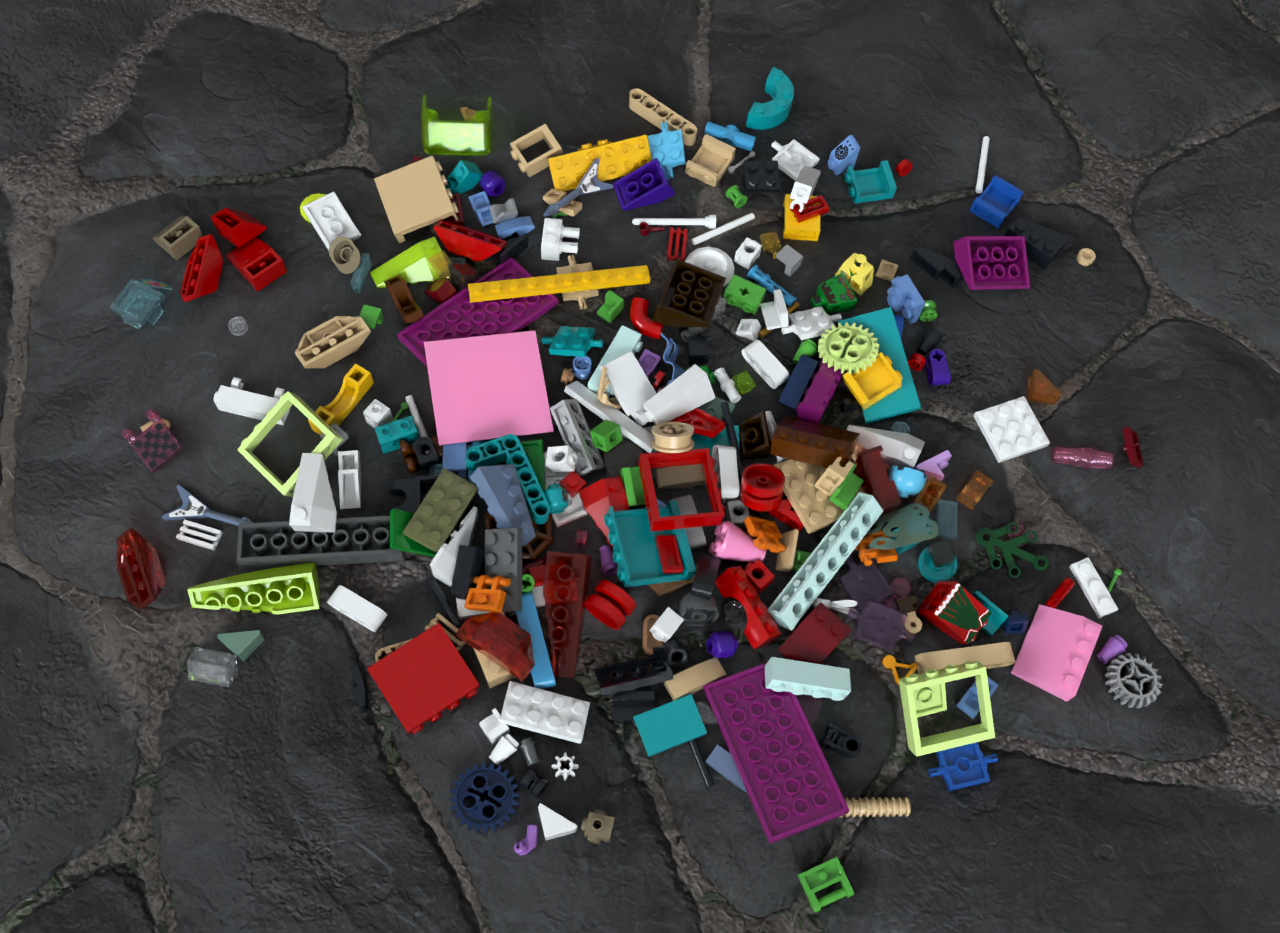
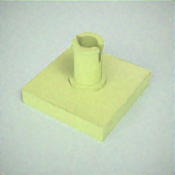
[913,683,947,718]

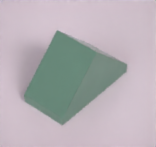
[217,630,265,662]

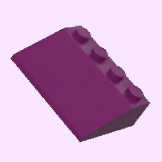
[953,236,1030,290]

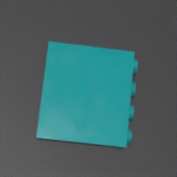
[604,500,696,588]

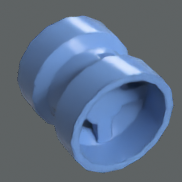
[573,356,591,380]

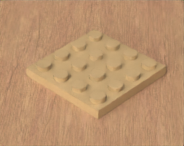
[773,459,865,534]

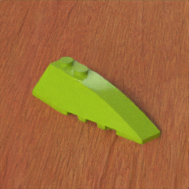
[187,562,320,615]

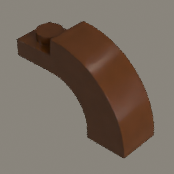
[384,274,424,324]

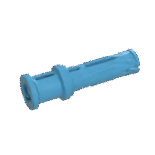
[747,265,797,306]

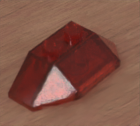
[116,528,167,609]
[455,612,535,682]

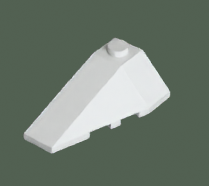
[430,506,479,587]

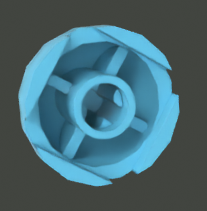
[887,466,928,498]

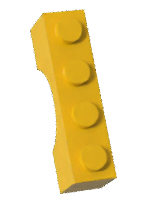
[308,363,374,435]

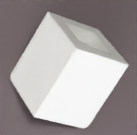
[479,708,510,745]

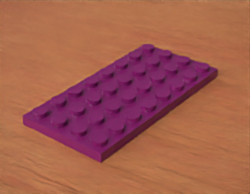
[397,257,558,367]
[703,663,849,844]

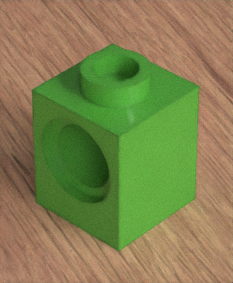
[590,419,623,452]

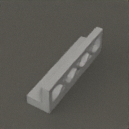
[550,399,606,477]

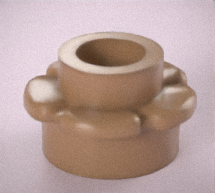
[560,368,575,385]

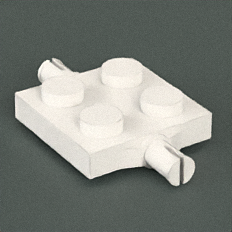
[771,139,820,181]
[781,307,842,340]

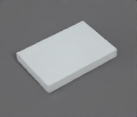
[302,191,361,251]

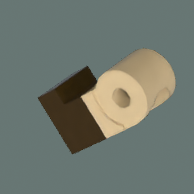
[892,595,922,637]

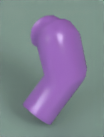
[514,825,538,855]

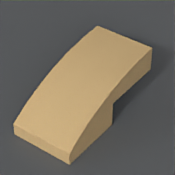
[543,189,582,217]

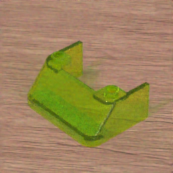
[421,95,493,156]

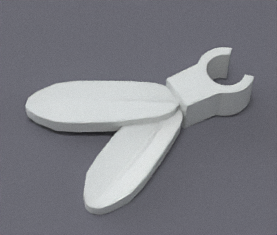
[813,598,859,615]

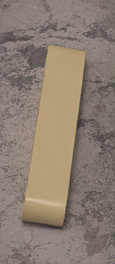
[629,88,697,146]
[914,642,1015,674]

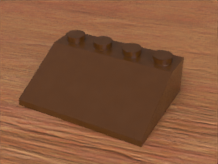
[771,416,860,468]

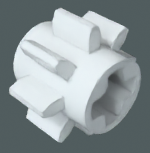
[552,752,579,781]

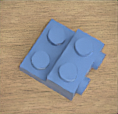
[887,274,925,324]

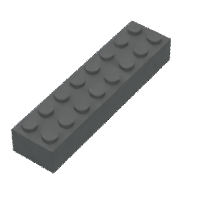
[237,516,404,570]

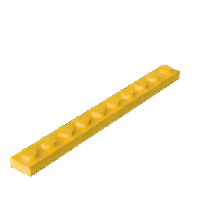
[468,265,650,303]

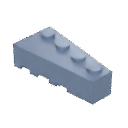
[470,464,536,546]

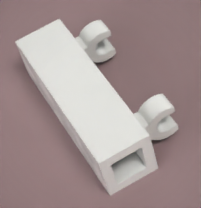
[790,165,821,212]
[214,377,290,426]

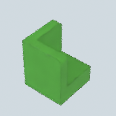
[597,290,624,324]
[359,305,384,329]

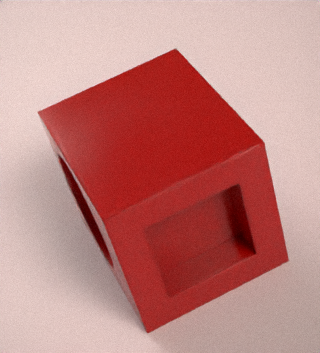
[743,559,775,595]

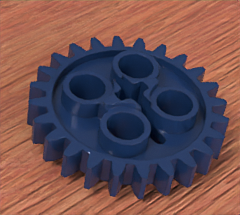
[449,762,520,835]

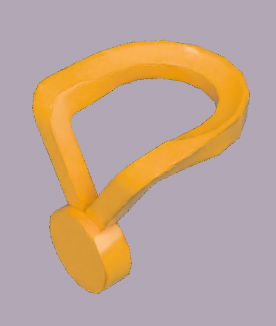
[882,655,918,685]

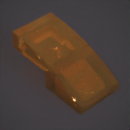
[956,470,993,510]

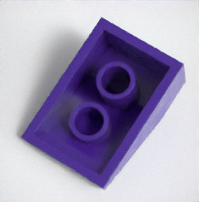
[612,158,675,211]

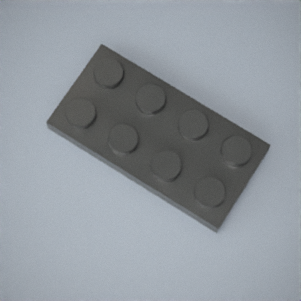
[485,528,522,611]

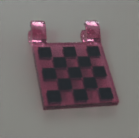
[121,409,183,473]

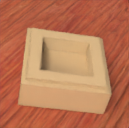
[876,259,898,282]

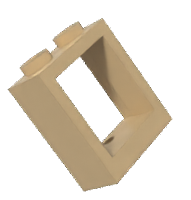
[510,124,564,177]

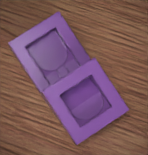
[638,349,662,379]

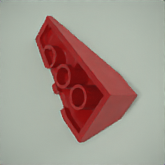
[579,476,629,551]

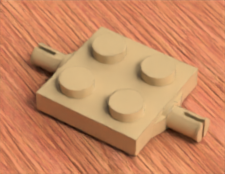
[556,255,599,310]

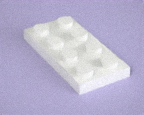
[499,681,590,744]

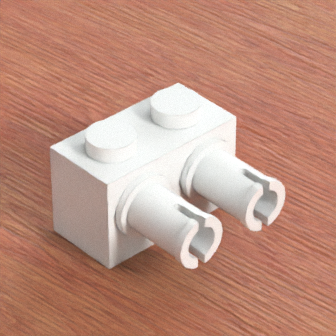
[541,218,580,261]

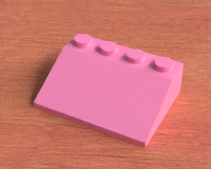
[1011,604,1102,702]

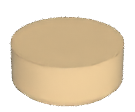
[1076,248,1096,266]

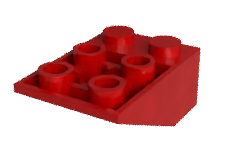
[226,237,287,292]

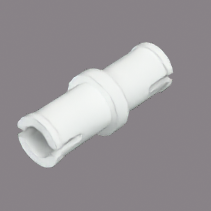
[714,368,741,404]

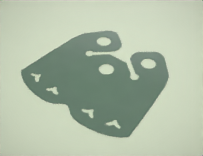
[867,503,939,549]

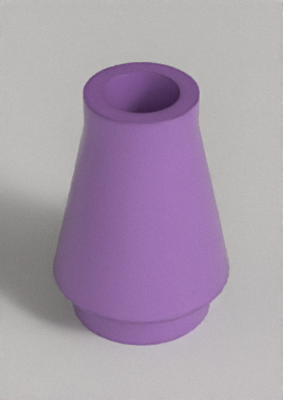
[599,545,618,576]
[1097,635,1128,664]

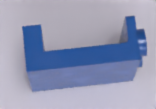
[969,175,1024,229]

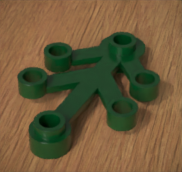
[976,522,1049,578]

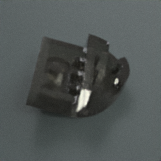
[602,437,642,478]

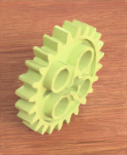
[818,322,879,374]

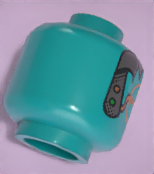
[543,484,569,514]

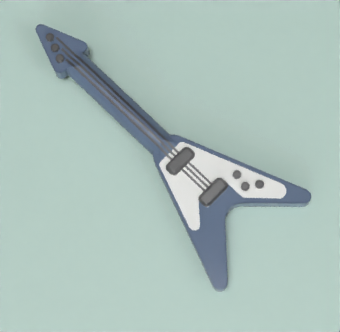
[543,158,614,217]
[162,485,253,526]

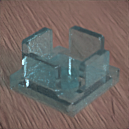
[110,279,164,329]

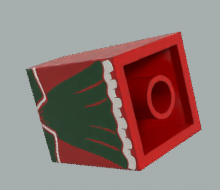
[916,581,991,644]

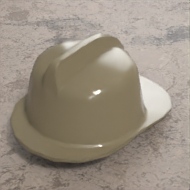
[329,236,361,274]

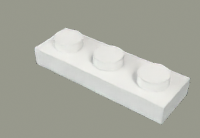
[1069,557,1118,619]

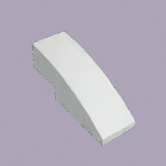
[338,450,361,509]

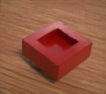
[559,471,587,498]

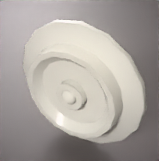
[685,247,735,287]

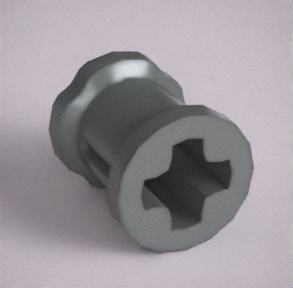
[680,327,704,343]

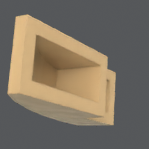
[664,658,727,701]

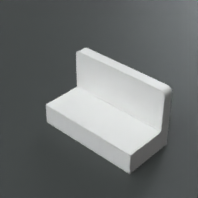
[760,289,789,330]

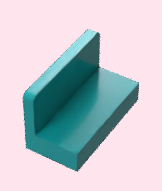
[972,590,1009,637]

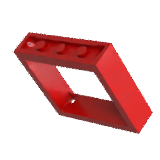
[638,448,725,531]

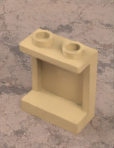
[685,134,736,187]

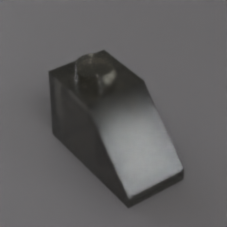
[448,264,480,293]

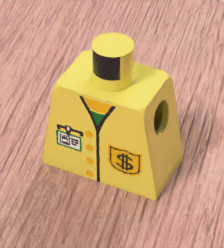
[835,253,874,296]

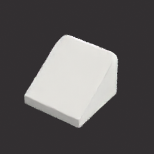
[736,319,762,341]

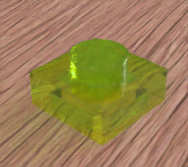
[731,370,756,395]

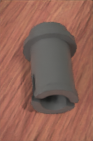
[519,738,541,767]

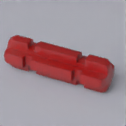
[1045,577,1075,609]

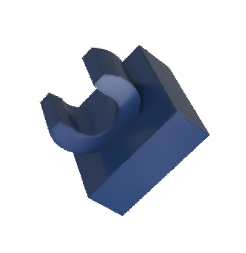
[1003,609,1029,634]

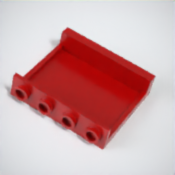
[367,623,480,734]

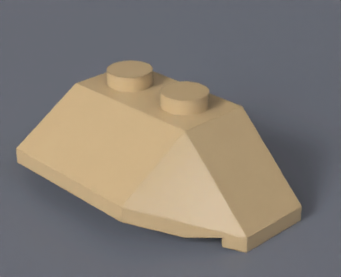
[295,316,371,368]

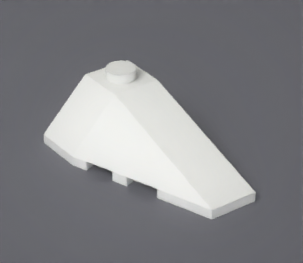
[847,425,925,470]
[289,453,337,532]

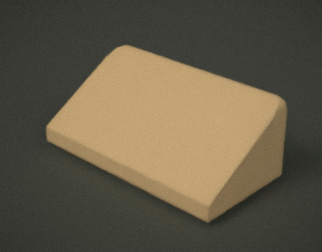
[775,529,799,573]

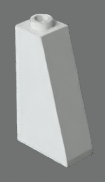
[643,364,716,424]

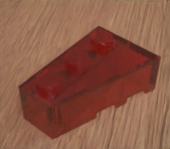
[853,445,901,516]

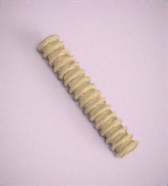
[840,797,911,817]

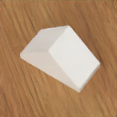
[538,803,578,840]

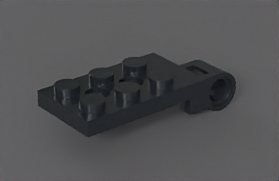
[594,640,688,696]

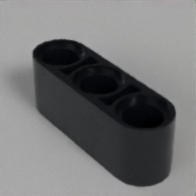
[690,553,721,600]

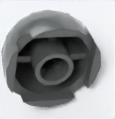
[678,591,719,627]

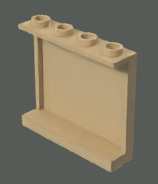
[374,155,459,243]

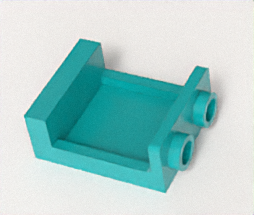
[844,160,897,204]

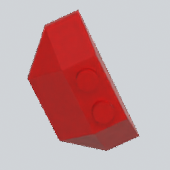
[434,220,507,261]
[180,234,223,302]

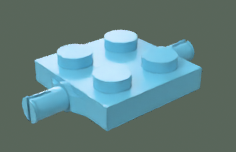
[648,122,686,179]

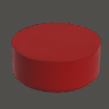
[896,159,913,177]

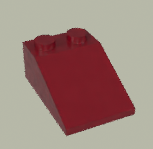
[777,602,852,664]

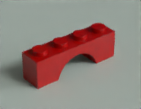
[715,566,781,649]

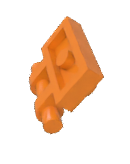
[744,516,785,553]
[855,530,898,566]
[464,575,511,612]

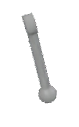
[728,151,756,174]

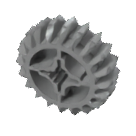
[1104,653,1163,708]

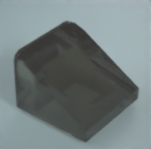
[928,540,954,567]

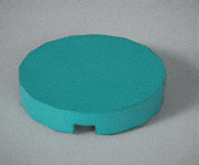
[918,544,958,583]

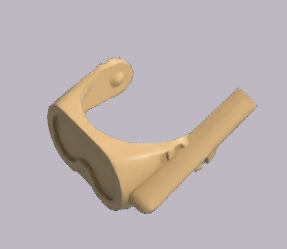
[597,367,622,410]

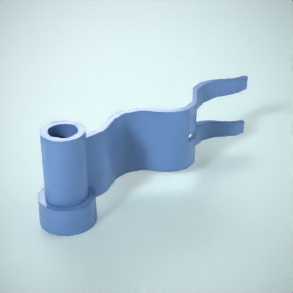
[661,333,685,385]

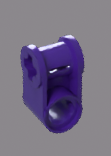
[925,349,951,386]

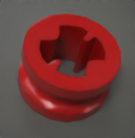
[908,353,926,371]

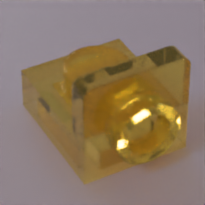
[759,231,781,259]
[429,250,457,281]

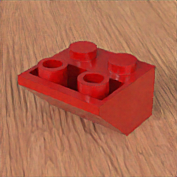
[211,208,267,248]

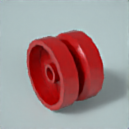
[739,463,785,511]
[584,580,636,630]

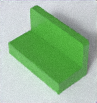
[828,463,864,511]
[620,466,646,507]

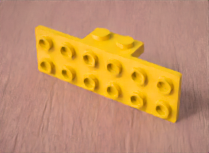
[548,135,652,191]

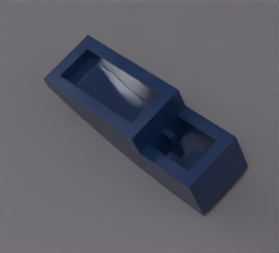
[778,354,819,411]

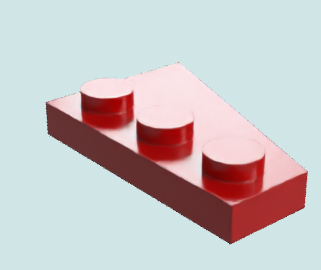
[669,408,725,438]

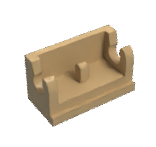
[814,457,854,497]

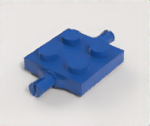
[927,742,998,791]

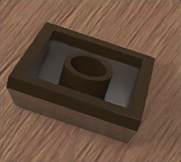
[735,411,771,460]

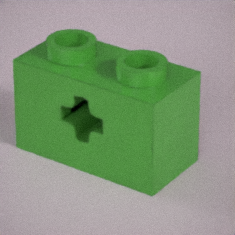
[723,275,766,314]

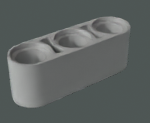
[671,495,706,550]

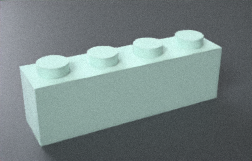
[588,325,643,398]
[765,657,851,701]

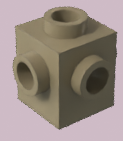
[581,810,615,844]

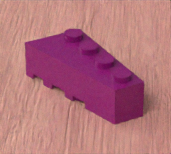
[795,358,843,423]

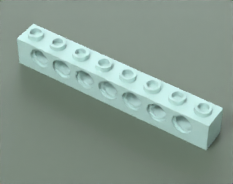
[767,492,883,631]

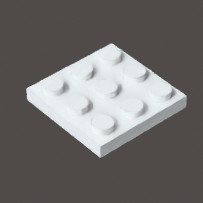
[973,396,1050,463]

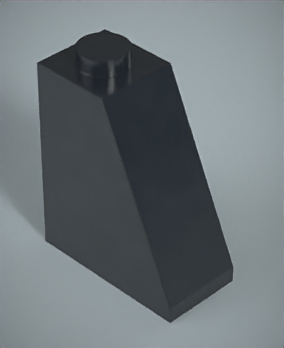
[450,545,485,600]

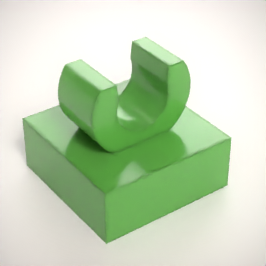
[791,550,811,571]

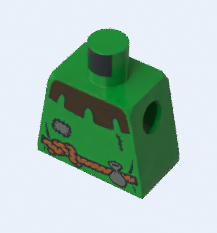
[811,273,857,314]

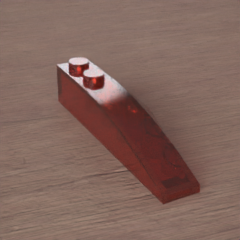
[543,551,592,678]

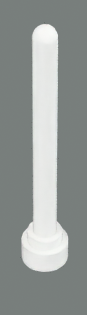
[632,215,716,229]

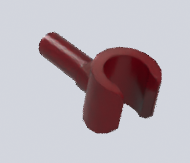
[639,222,664,236]

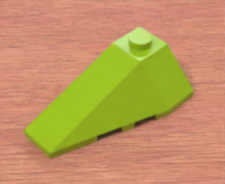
[370,237,451,288]

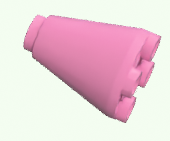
[708,521,766,563]

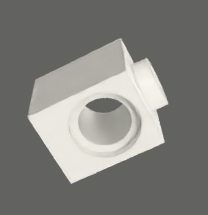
[734,237,762,270]
[363,399,393,428]
[545,445,578,473]
[649,607,684,643]

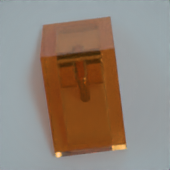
[1027,368,1062,405]
[913,475,948,514]

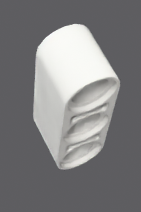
[742,340,790,389]
[712,445,739,499]
[327,585,387,632]

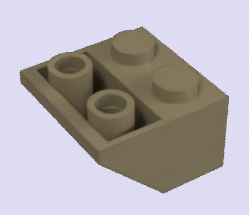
[153,216,204,260]

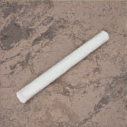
[975,136,990,193]
[691,213,755,245]
[405,395,430,454]

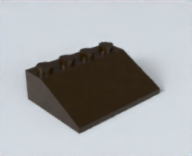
[652,258,726,328]

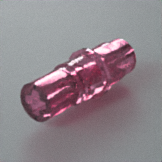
[1051,446,1113,469]

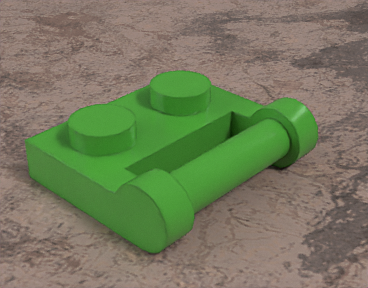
[797,857,854,913]

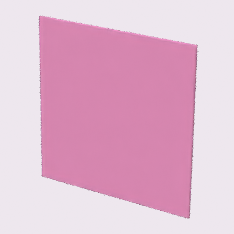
[424,330,554,445]

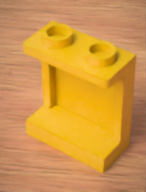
[783,194,820,241]
[843,352,903,410]

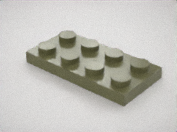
[403,468,478,553]

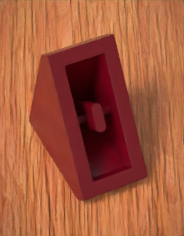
[424,279,458,305]

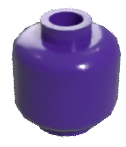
[480,171,505,197]
[706,631,738,658]

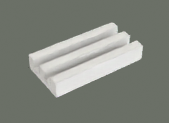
[176,519,223,551]

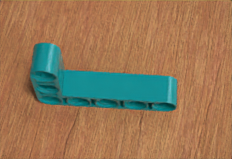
[465,434,550,525]

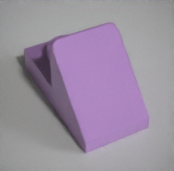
[914,450,952,483]

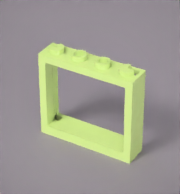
[237,391,343,498]
[899,660,995,757]

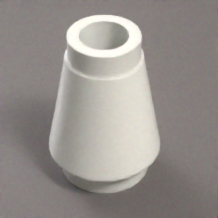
[489,733,520,765]

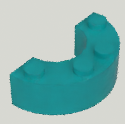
[746,67,794,130]

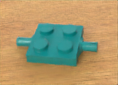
[542,326,603,357]

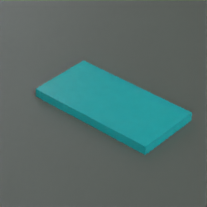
[837,307,921,424]

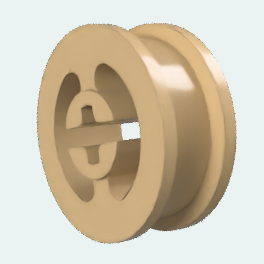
[652,422,694,453]

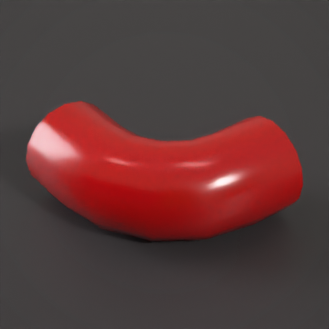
[630,297,663,340]

